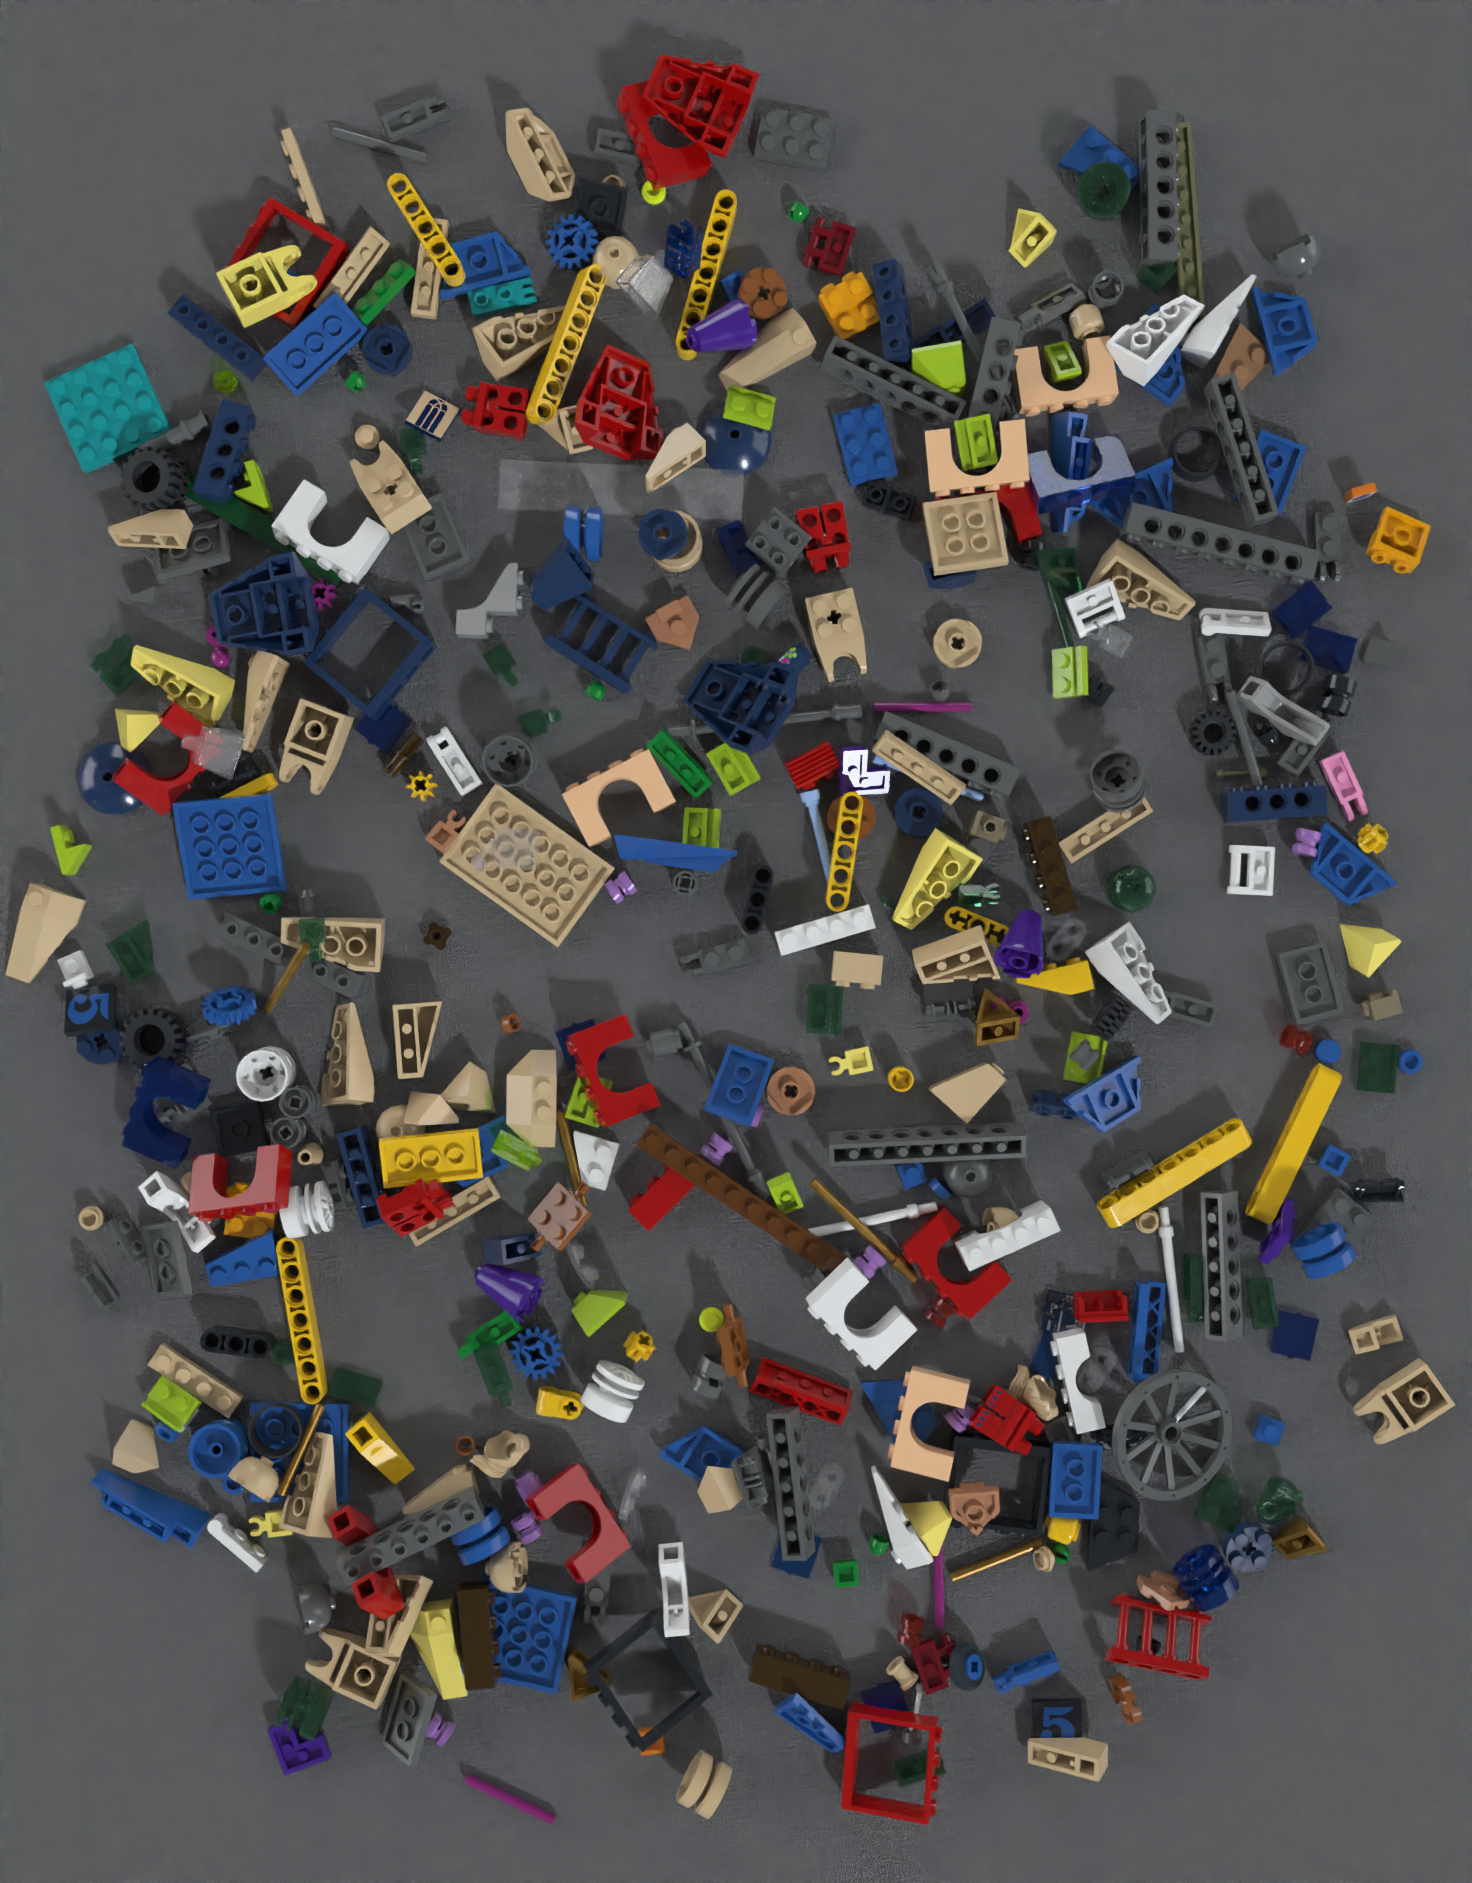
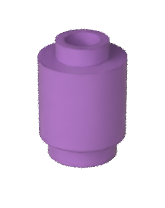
[515,1469,543,1507]

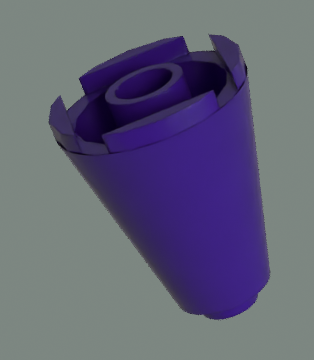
[686,299,757,352]
[994,909,1044,978]
[474,1264,545,1323]

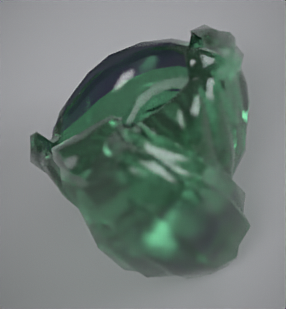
[1256,1477,1304,1526]

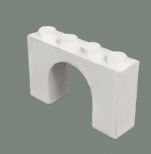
[272,480,390,585]
[953,1200,1061,1271]
[805,1257,918,1370]

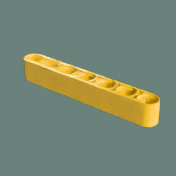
[676,189,737,360]
[525,264,607,425]
[1245,1063,1342,1225]
[1097,1118,1252,1228]
[276,1236,328,1404]

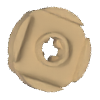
[933,619,982,669]

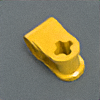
[535,1386,584,1420]

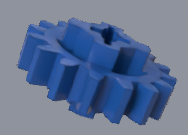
[546,214,599,271]
[201,985,257,1027]
[510,1325,564,1380]

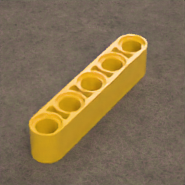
[387,173,465,287]
[825,792,863,912]

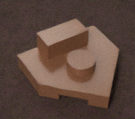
[645,595,700,651]
[948,1481,1000,1536]
[1136,1569,1190,1611]

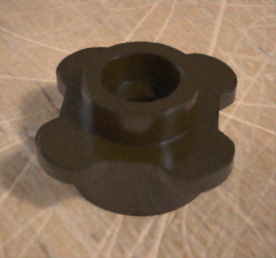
[423,922,452,950]

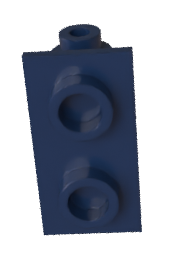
[1030,1090,1079,1120]

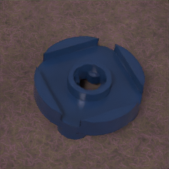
[362,324,413,376]
[638,508,688,560]
[894,788,943,837]
[76,1019,125,1065]
[1222,1522,1272,1571]

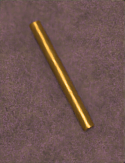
[263,942,311,1013]
[556,1110,588,1206]
[277,1402,326,1496]
[950,1537,1043,1582]

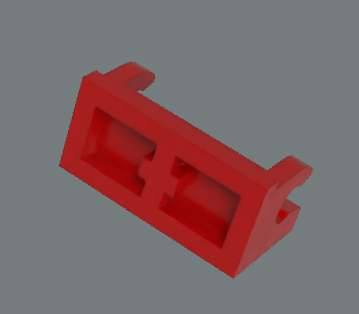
[1073,1289,1129,1323]

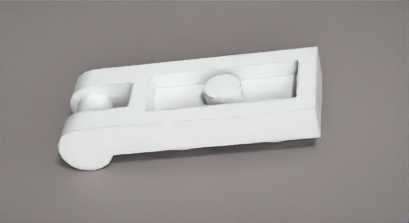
[1199,608,1271,637]
[426,726,483,796]
[207,1513,269,1573]

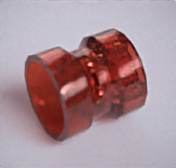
[1279,1024,1313,1056]
[923,1295,956,1329]
[896,1613,925,1647]

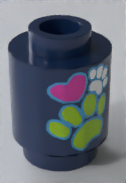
[777,643,813,674]

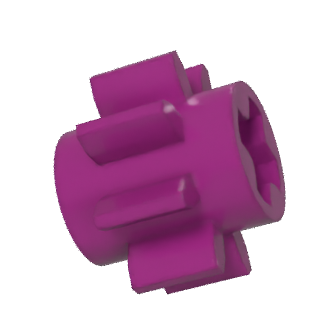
[311,579,338,611]

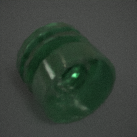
[1078,161,1131,221]
[275,1675,336,1742]

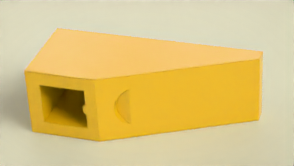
[1013,957,1095,995]
[345,1412,415,1485]

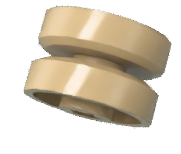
[653,511,703,572]
[676,1750,732,1819]

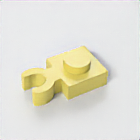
[828,1046,873,1075]
[249,1509,294,1538]

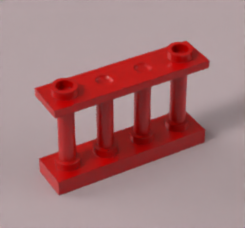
[1105,1594,1212,1681]

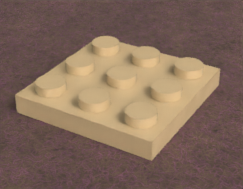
[922,492,1009,576]

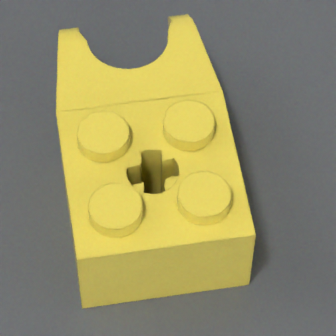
[216,245,317,328]

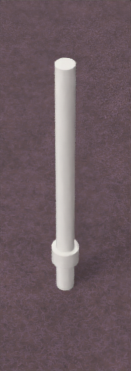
[808,1201,938,1237]
[1158,1206,1184,1353]

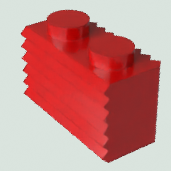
[784,741,841,792]

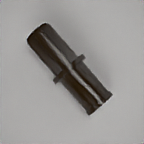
[382,732,423,778]

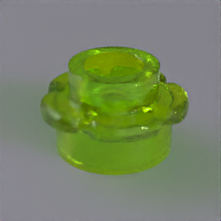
[213,369,237,394]

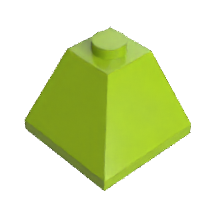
[911,340,966,398]
[571,1290,628,1337]

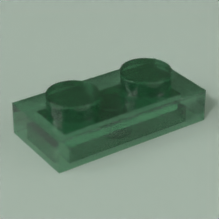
[1246,1276,1279,1330]

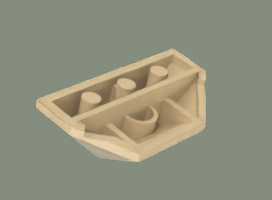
[506,107,575,202]
[506,1050,557,1147]

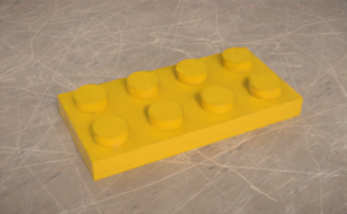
[379,1128,483,1188]

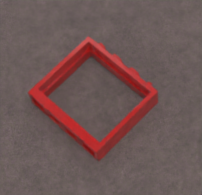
[222,197,350,329]
[841,1702,943,1825]

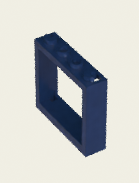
[303,587,437,721]

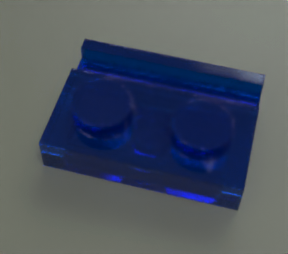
[1271,580,1333,639]
[1299,625,1358,674]

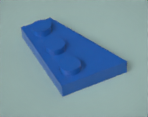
[1058,125,1139,195]
[205,1228,280,1287]
[774,1693,846,1754]

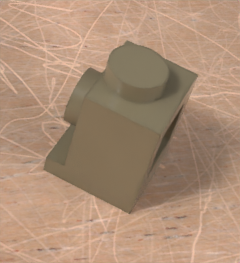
[968,810,1008,844]
[1360,989,1403,1021]

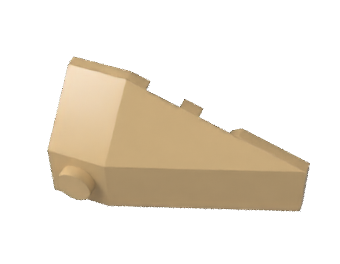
[1086,539,1196,621]
[242,650,290,753]
[6,883,86,983]

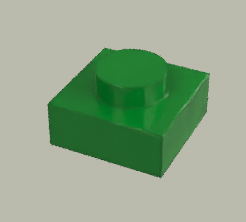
[832,1558,860,1588]

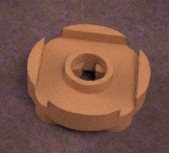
[766,1066,815,1115]

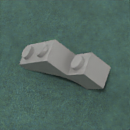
[456,563,524,639]
[1236,676,1330,746]

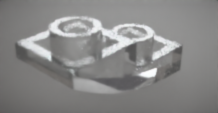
[566,1239,600,1289]
[619,1464,646,1520]

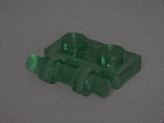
[90,633,141,696]

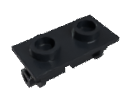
[207,757,261,798]
[1349,1178,1405,1203]
[1094,1420,1147,1451]

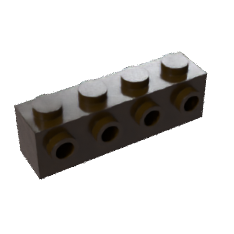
[1022,815,1078,917]
[457,1581,502,1690]
[748,1644,851,1709]

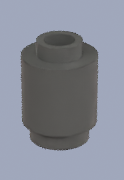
[646,1028,683,1056]

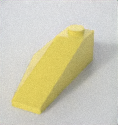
[130,645,235,729]
[892,828,983,930]
[410,1598,468,1700]

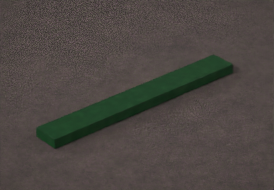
[185,470,342,588]

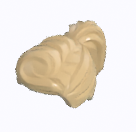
[1008,1365,1059,1421]
[470,1430,530,1478]

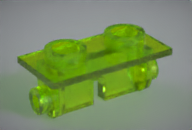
[490,1129,542,1172]

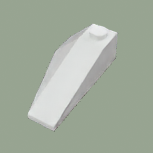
[1179,274,1257,369]
[1106,295,1205,386]
[1085,922,1172,1024]
[871,1465,933,1569]

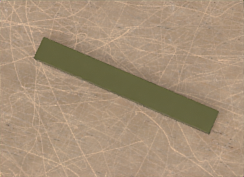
[1175,122,1205,319]

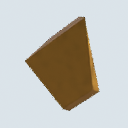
[974,987,1020,1046]
[1272,1516,1330,1560]
[568,1646,612,1703]

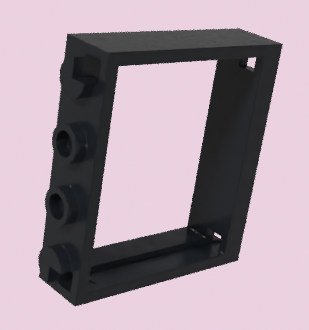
[943,1430,1052,1538]
[582,1609,713,1753]

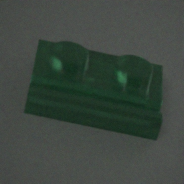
[805,984,844,1035]
[1356,1042,1399,1094]

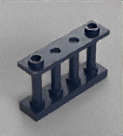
[543,593,659,697]

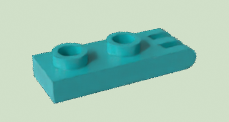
[467,277,537,318]

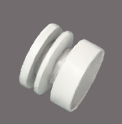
[236,1046,297,1102]
[279,1181,334,1239]
[581,1360,645,1423]

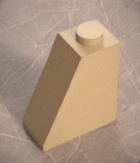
[929,1062,1006,1123]

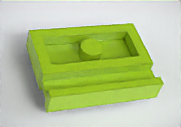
[723,384,776,431]
[954,414,998,471]
[1052,645,1088,699]
[706,743,761,797]
[682,807,721,848]
[1063,1031,1108,1084]
[564,1075,613,1128]
[141,1375,202,1433]

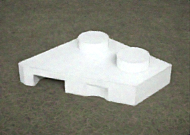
[573,1130,620,1191]

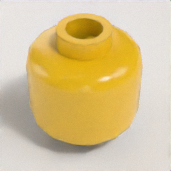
[1043,1514,1082,1545]

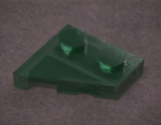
[1036,548,1083,595]
[106,920,155,986]
[1194,1471,1240,1533]

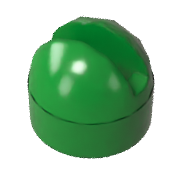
[788,200,810,223]
[344,370,366,393]
[584,681,605,702]
[260,893,282,914]
[869,1534,889,1555]
[1050,1542,1070,1564]

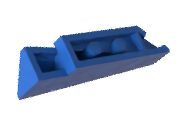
[1051,411,1092,533]
[614,834,738,872]
[90,1469,211,1549]

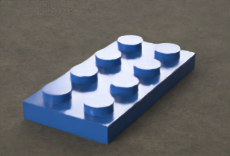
[262,292,369,397]

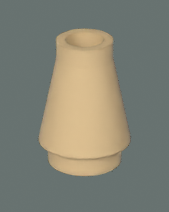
[298,1142,323,1167]

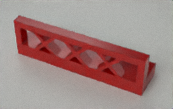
[749,1357,853,1426]

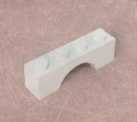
[774,904,876,956]
[1050,1327,1106,1434]

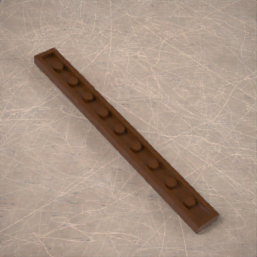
[636,1123,850,1275]

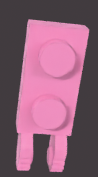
[1319,750,1368,822]

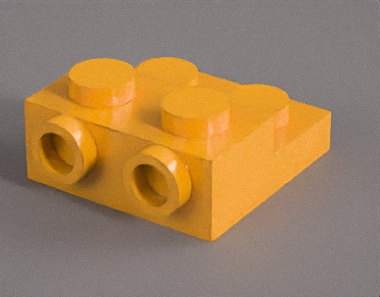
[818,271,880,341]
[1365,506,1431,574]
[224,1182,278,1238]

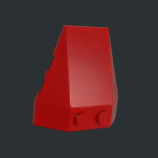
[641,55,760,158]
[575,344,663,460]

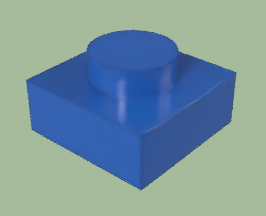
[718,269,744,302]
[1316,1144,1351,1177]
[896,1162,928,1190]
[1252,1414,1285,1447]

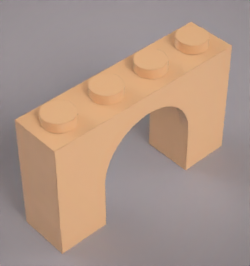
[1012,336,1119,417]
[925,419,1030,497]
[562,748,676,848]
[887,1366,970,1482]

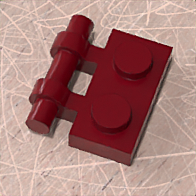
[802,217,856,278]
[910,1632,956,1695]

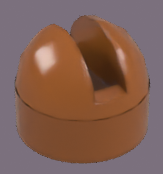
[499,1013,520,1033]
[455,1435,476,1456]

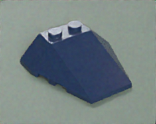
[209,552,319,656]
[683,660,798,755]

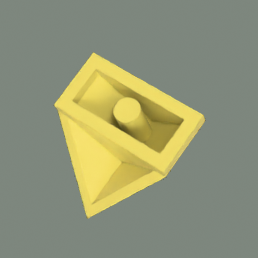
[1008,208,1057,268]
[115,709,162,753]
[1340,924,1401,978]
[901,1501,952,1556]

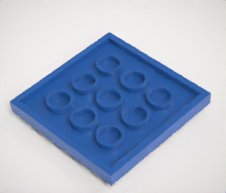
[172,793,287,900]
[250,1402,350,1502]
[462,1574,578,1694]

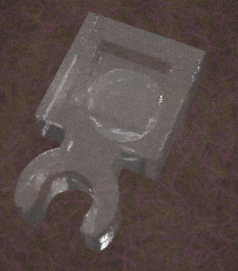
[1087,621,1133,658]

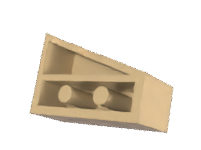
[912,925,1000,984]
[393,1001,442,1079]
[365,1575,433,1657]

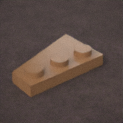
[1204,322,1269,396]

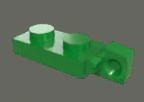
[456,1311,523,1359]

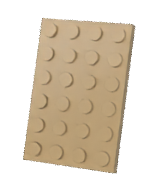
[439,784,615,947]

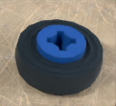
[949,1644,985,1690]

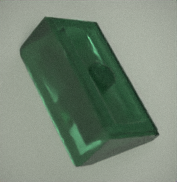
[328,1366,384,1407]
[892,1747,947,1789]

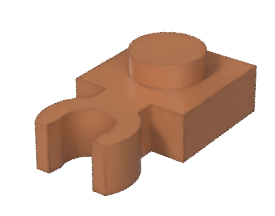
[425,810,468,854]

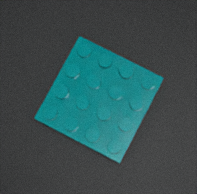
[44,343,172,474]

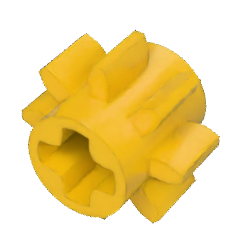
[406,771,438,802]
[1357,823,1389,854]
[623,1330,656,1362]

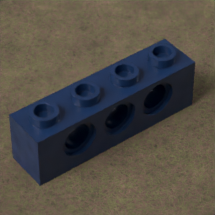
[872,258,915,367]
[168,294,267,382]
[192,399,256,506]
[1222,781,1328,824]
[336,1125,386,1229]

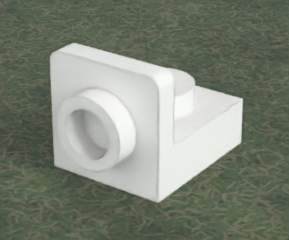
[57,950,94,989]

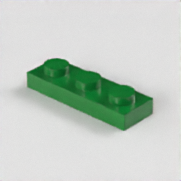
[351,259,417,326]
[646,728,714,799]

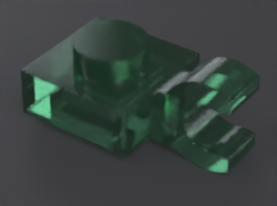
[399,427,427,474]
[482,643,519,688]
[518,708,563,738]
[957,883,1000,907]
[298,917,327,962]

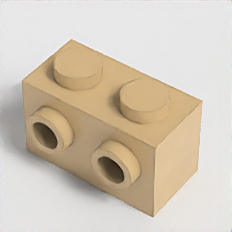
[830,951,883,989]

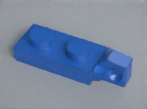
[992,1650,1061,1694]

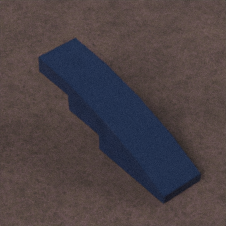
[907,298,997,371]

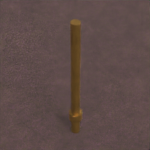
[809,1178,918,1283]

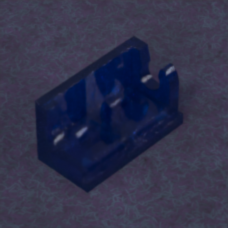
[664,219,704,280]
[716,520,760,578]

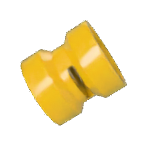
[888,1066,914,1092]

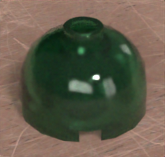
[1106,864,1156,913]

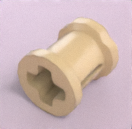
[886,1656,919,1691]

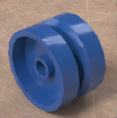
[563,505,603,562]
[1291,1222,1357,1279]
[188,1417,250,1479]
[449,1506,511,1565]

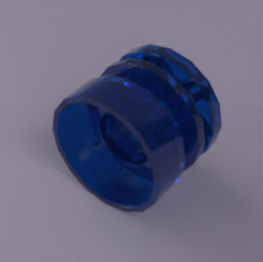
[1172,1544,1239,1611]

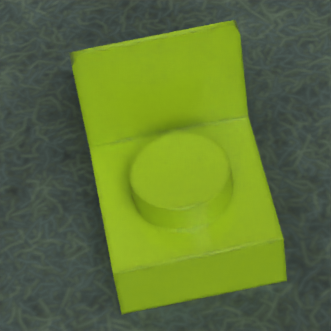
[1044,340,1082,384]
[234,460,274,513]
[50,825,92,876]
[767,1172,804,1214]

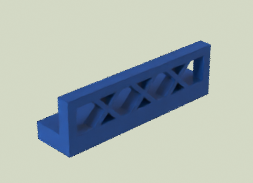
[1127,1279,1166,1382]

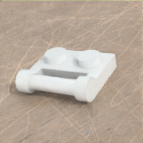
[1065,578,1125,638]
[1227,845,1275,896]

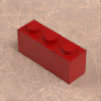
[628,1165,695,1232]

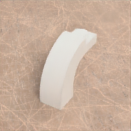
[138,1171,216,1253]
[658,1542,690,1637]

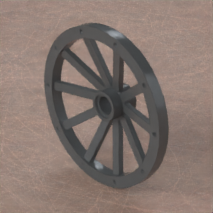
[1112,1369,1232,1501]

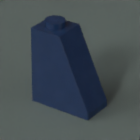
[530,538,595,611]

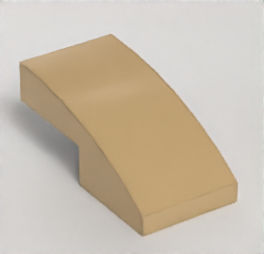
[1348,1314,1404,1354]

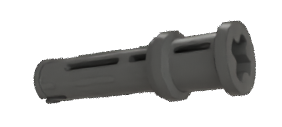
[139,409,213,450]

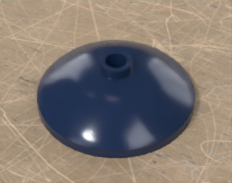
[699,404,771,477]
[77,742,151,815]

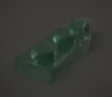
[1183,1253,1205,1323]
[473,1342,513,1408]

